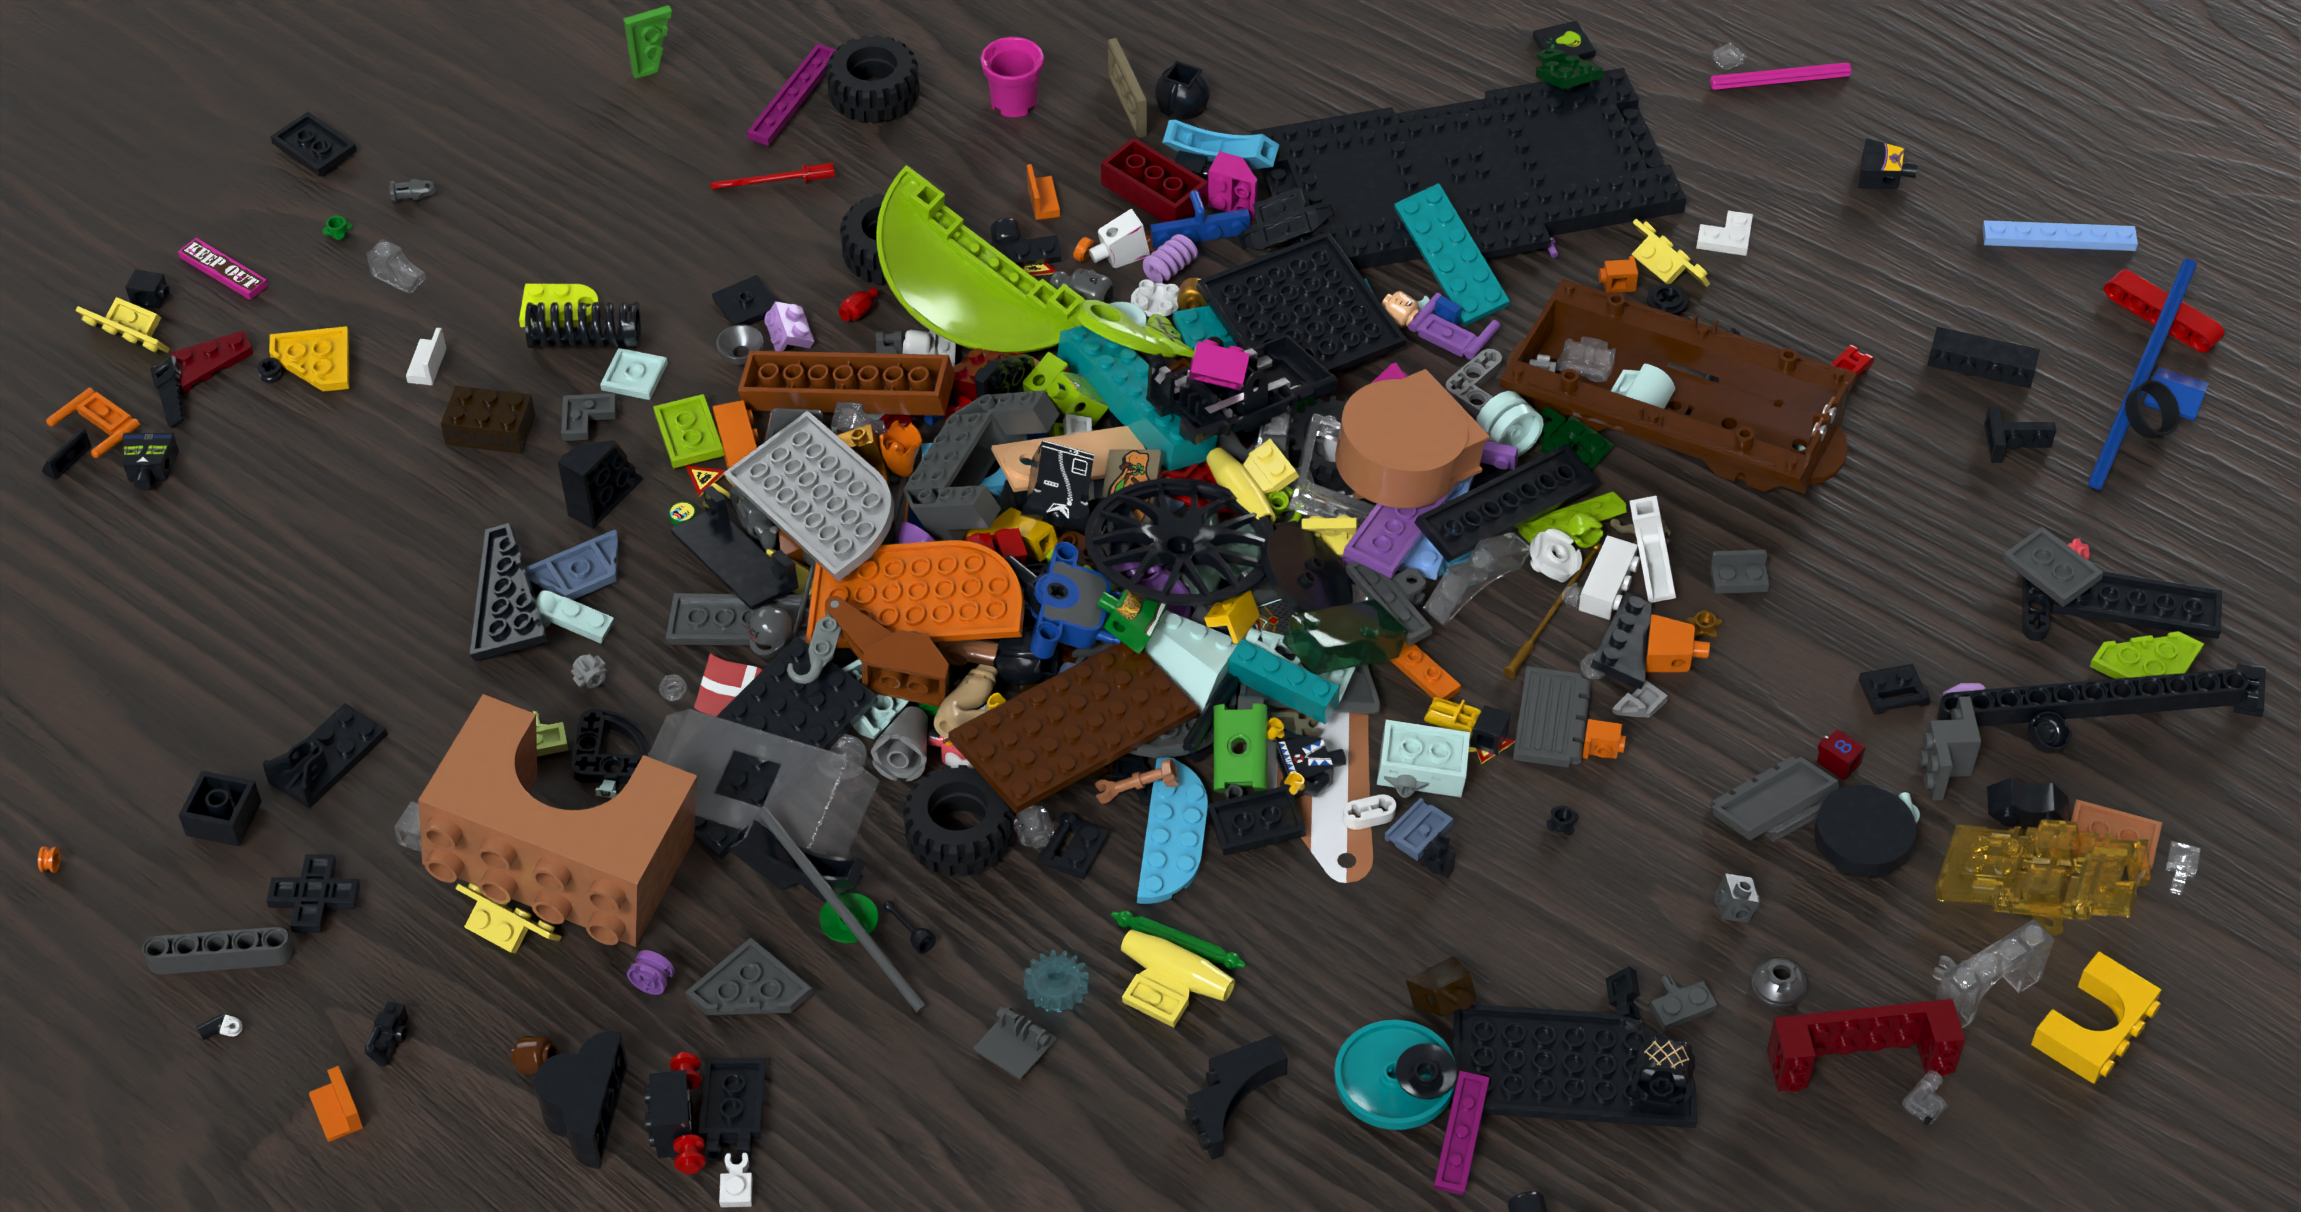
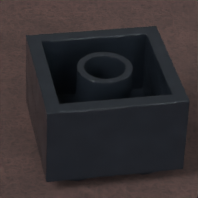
[178,771,262,846]

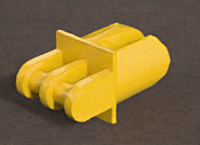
[1424,697,1481,738]

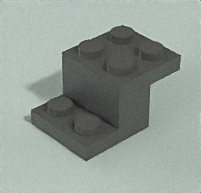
[1918,696,1981,801]

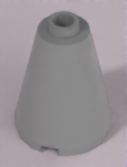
[871,706,928,781]

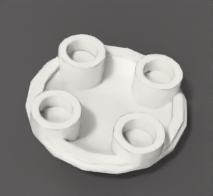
[1131,279,1179,317]

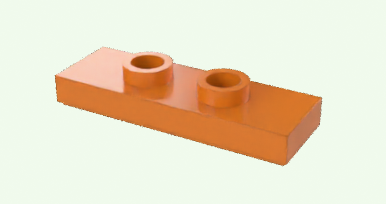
[1384,638,1461,700]

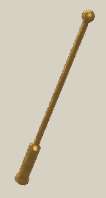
[1503,542,1602,679]

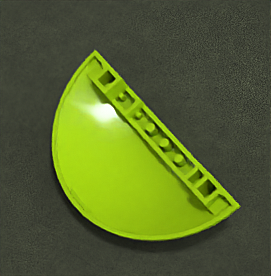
[876,165,1101,353]

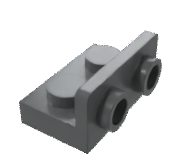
[1709,549,1769,594]

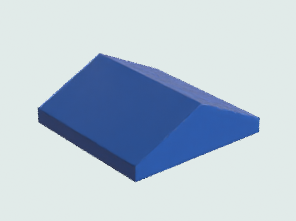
[2143,367,2209,421]

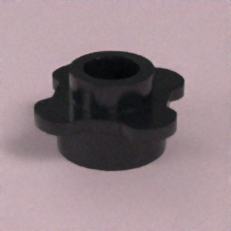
[1546,806,1579,835]

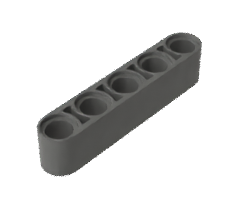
[142,927,294,975]

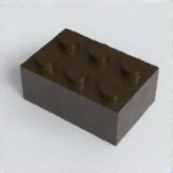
[441,386,536,454]

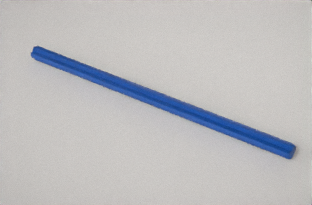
[2088,258,2197,490]

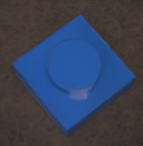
[1434,296,1462,326]

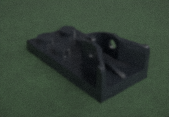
[263,703,388,809]

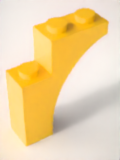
[935,507,1058,562]

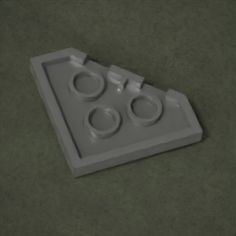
[685,938,812,1015]

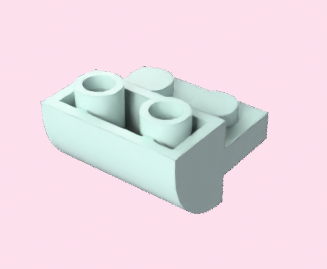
[1611,364,1675,409]

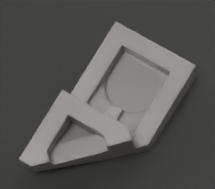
[1613,681,1668,718]

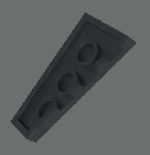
[1590,592,1652,689]

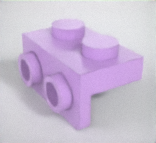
[765,301,814,351]

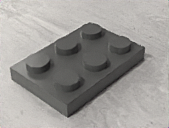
[2003,527,2103,607]

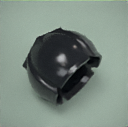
[1155,61,1210,120]
[996,625,1060,687]

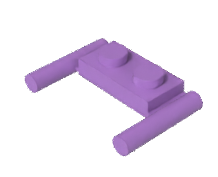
[1408,293,1500,360]

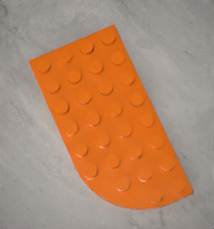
[805,540,1025,648]

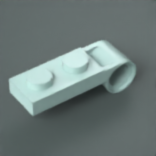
[536,591,614,644]

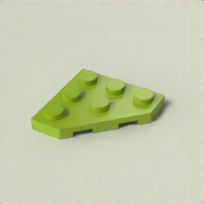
[2090,631,2204,695]

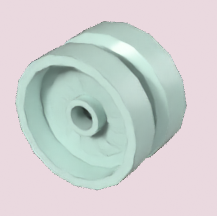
[1476,391,1544,457]

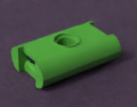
[1214,703,1267,793]

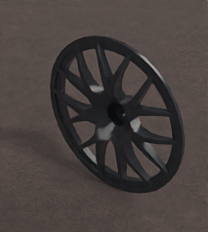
[1085,478,1274,606]

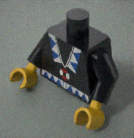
[1267,717,1346,799]

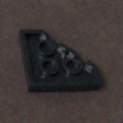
[974,354,1035,398]

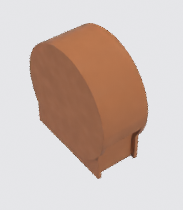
[1335,369,1490,508]

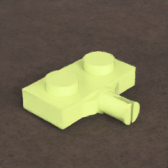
[533,711,568,757]

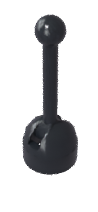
[883,901,936,954]

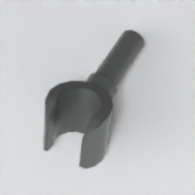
[1226,785,1243,800]

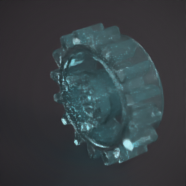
[1024,950,1089,1012]

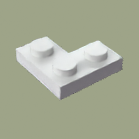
[1696,211,1753,256]

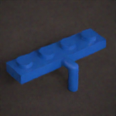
[1150,190,1250,249]

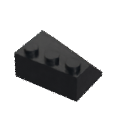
[558,440,643,529]

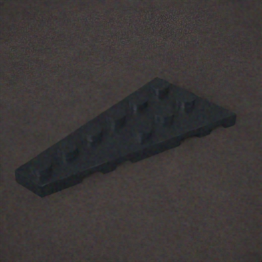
[469,523,549,661]

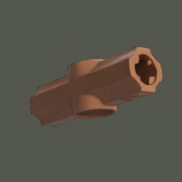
[938,639,1001,666]

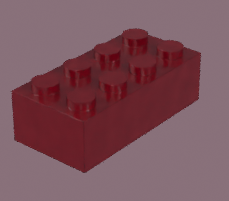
[1101,137,1208,222]

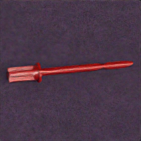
[710,162,835,190]

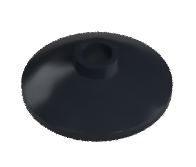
[1396,1044,1457,1100]

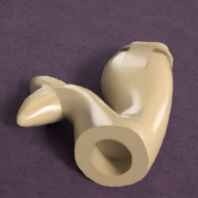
[934,664,998,738]

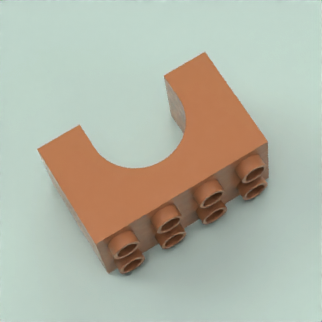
[418,694,697,947]

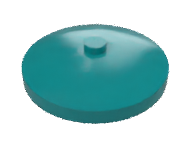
[1335,1020,1456,1130]

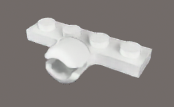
[902,329,956,366]

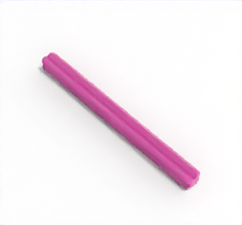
[1710,62,1851,90]

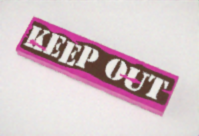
[178,238,268,300]

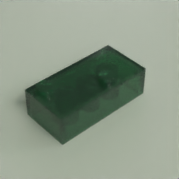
[1282,599,1408,675]

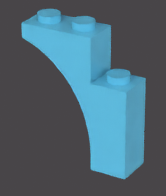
[1162,120,1279,170]

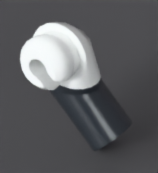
[196,1014,242,1040]

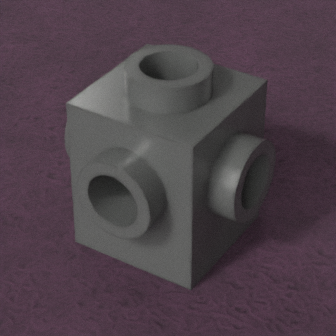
[1714,873,1760,923]

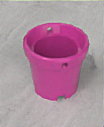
[980,37,1044,117]

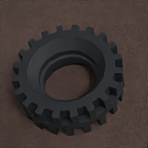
[1287,396,1352,496]

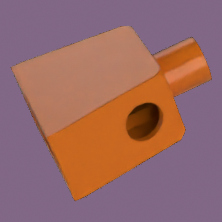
[1645,614,1710,672]

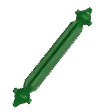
[1111,910,1246,969]

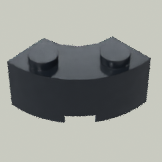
[1987,777,2069,832]

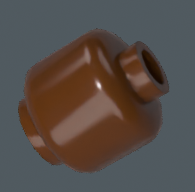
[511,1036,558,1075]

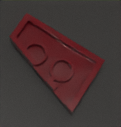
[170,330,253,394]

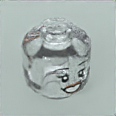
[1013,804,1055,848]

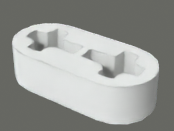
[1343,794,1396,830]

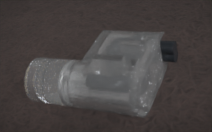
[1902,1070,1948,1125]

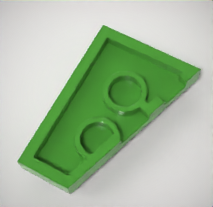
[623,5,672,79]

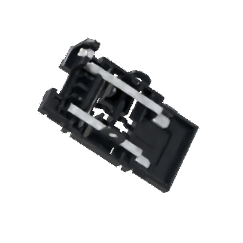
[1146,335,1338,445]

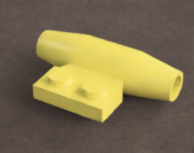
[1206,439,1299,525]
[1121,930,1235,1028]

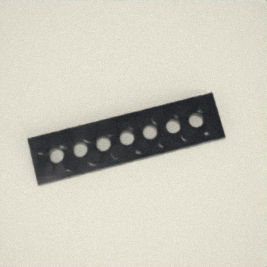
[1414,444,1600,562]

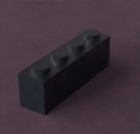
[1927,327,2040,388]

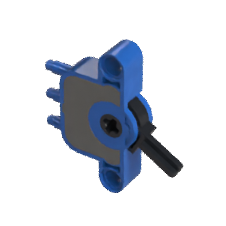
[1004,542,1122,659]

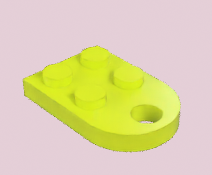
[519,284,599,327]

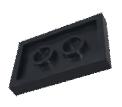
[270,112,357,177]
[1207,785,1306,856]

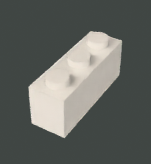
[1579,535,1640,620]

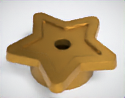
[1687,610,1722,638]

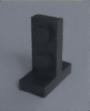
[1984,406,2056,463]

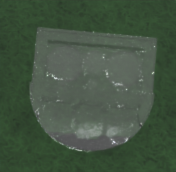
[1556,337,1616,382]

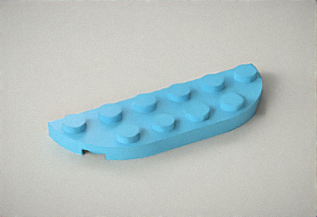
[1137,757,1208,904]

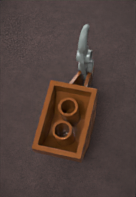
[787,596,949,707]

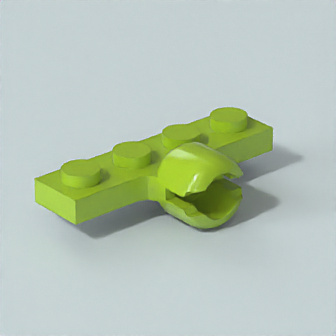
[1518,492,1626,548]

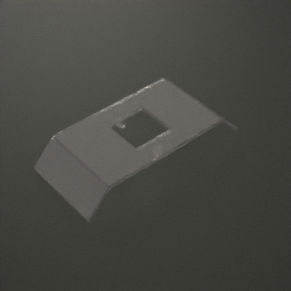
[648,709,879,857]

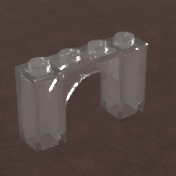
[1935,919,2055,1028]

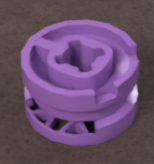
[627,950,675,995]

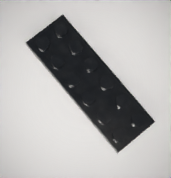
[2051,571,2222,639]

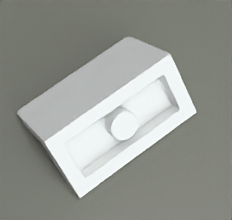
[406,328,446,385]

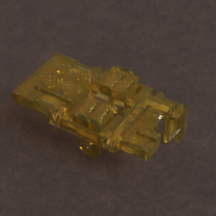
[1934,819,2152,936]

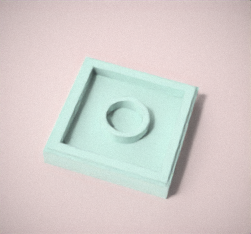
[600,348,668,400]

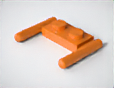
[46,387,141,458]

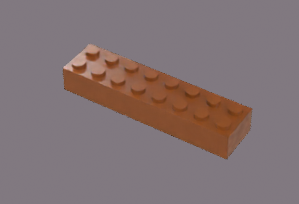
[738,351,955,416]

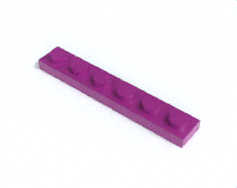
[747,43,837,146]

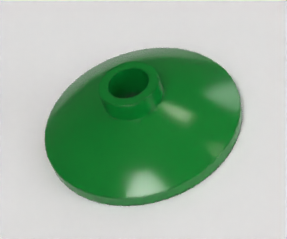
[819,893,878,943]

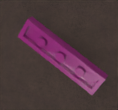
[1434,1071,1490,1196]

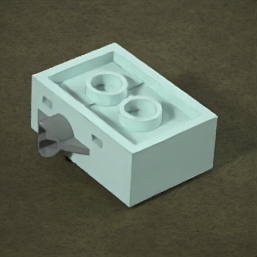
[1377,720,1470,798]

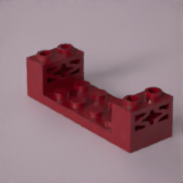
[1767,999,1965,1092]

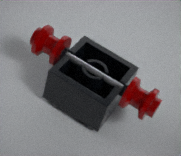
[644,1052,705,1174]

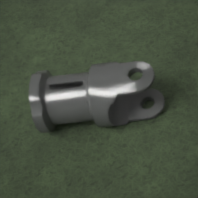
[390,178,436,203]

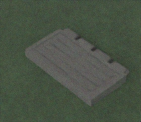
[1513,666,1592,768]
[1710,756,1839,840]

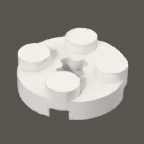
[1530,529,1582,583]

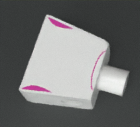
[1089,209,1150,268]

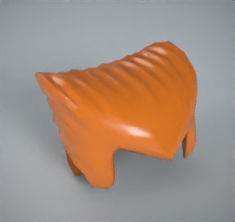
[879,420,923,477]

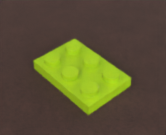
[653,394,724,468]

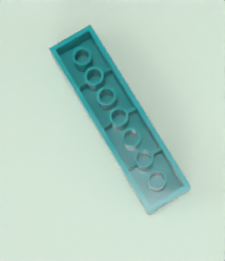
[1057,325,1218,471]

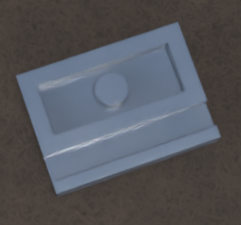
[1385,798,1453,861]

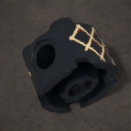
[1631,1036,1696,1108]

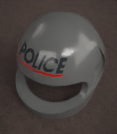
[747,605,793,658]

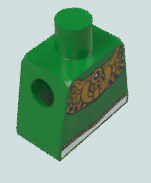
[1096,589,1167,654]

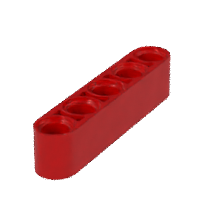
[2104,269,2224,353]

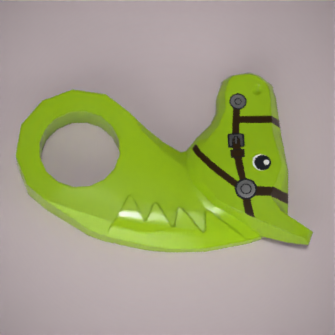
[1077,300,1194,358]

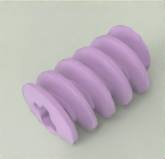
[1143,234,1198,283]

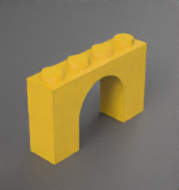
[2031,952,2162,1084]

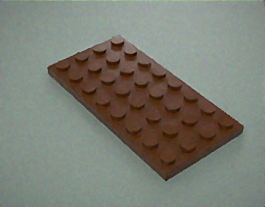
[948,641,1199,814]

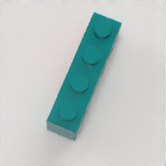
[1228,639,1340,724]

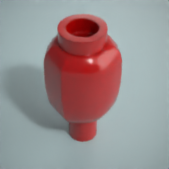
[838,288,878,322]

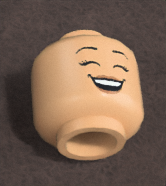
[1381,291,1420,329]

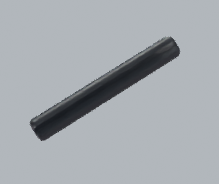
[1182,674,1239,753]

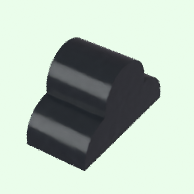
[534,1031,628,1169]

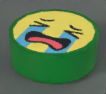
[669,502,696,526]

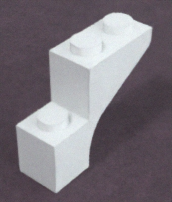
[1630,496,1676,603]

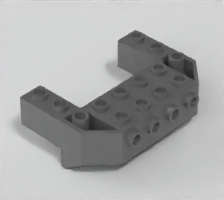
[903,391,1059,541]

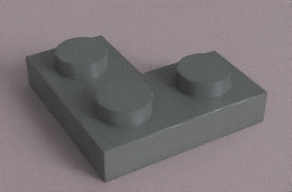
[561,393,616,441]

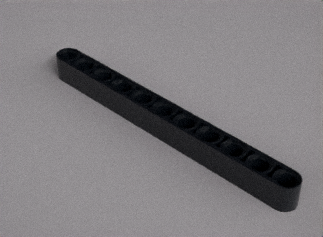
[1937,669,2249,726]

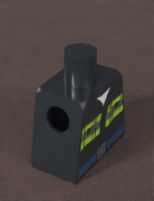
[123,433,179,490]

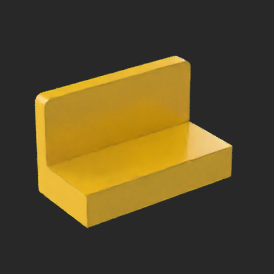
[1204,590,1260,644]

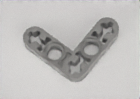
[1445,349,1502,418]

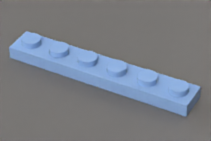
[1982,220,2138,251]

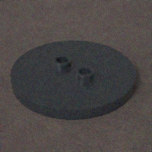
[1261,526,1353,624]

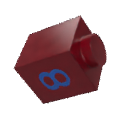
[1817,729,1865,781]

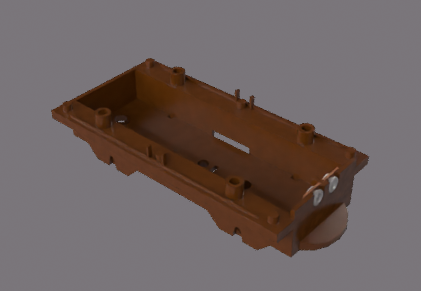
[1500,279,1857,494]

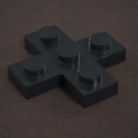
[266,854,360,933]

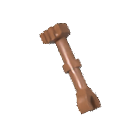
[1095,758,1179,804]

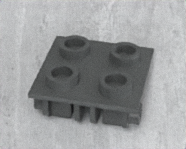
[973,1006,1057,1080]

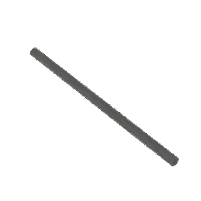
[758,808,926,1013]

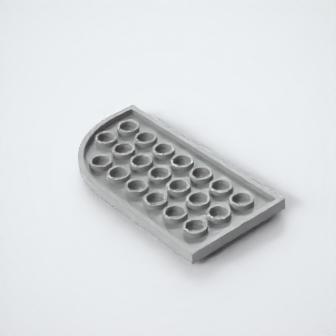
[723,410,894,582]

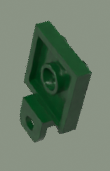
[1536,48,1604,89]
[1536,407,1615,472]

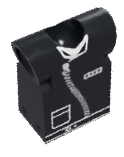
[1020,440,1094,533]

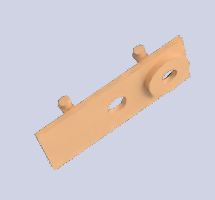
[991,426,1146,492]

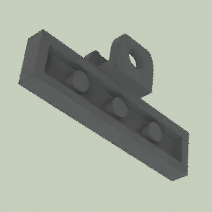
[1346,561,1432,646]

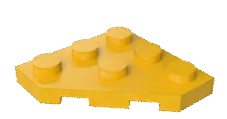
[269,326,349,392]

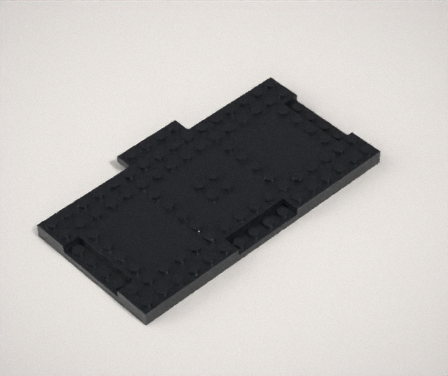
[1251,68,1686,270]

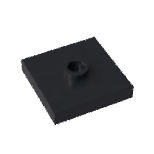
[712,275,776,326]

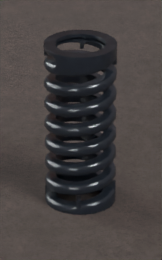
[525,302,641,348]

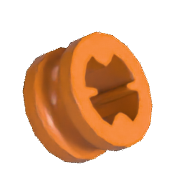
[38,846,61,873]

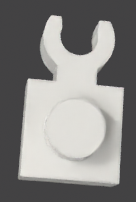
[719,1153,752,1207]

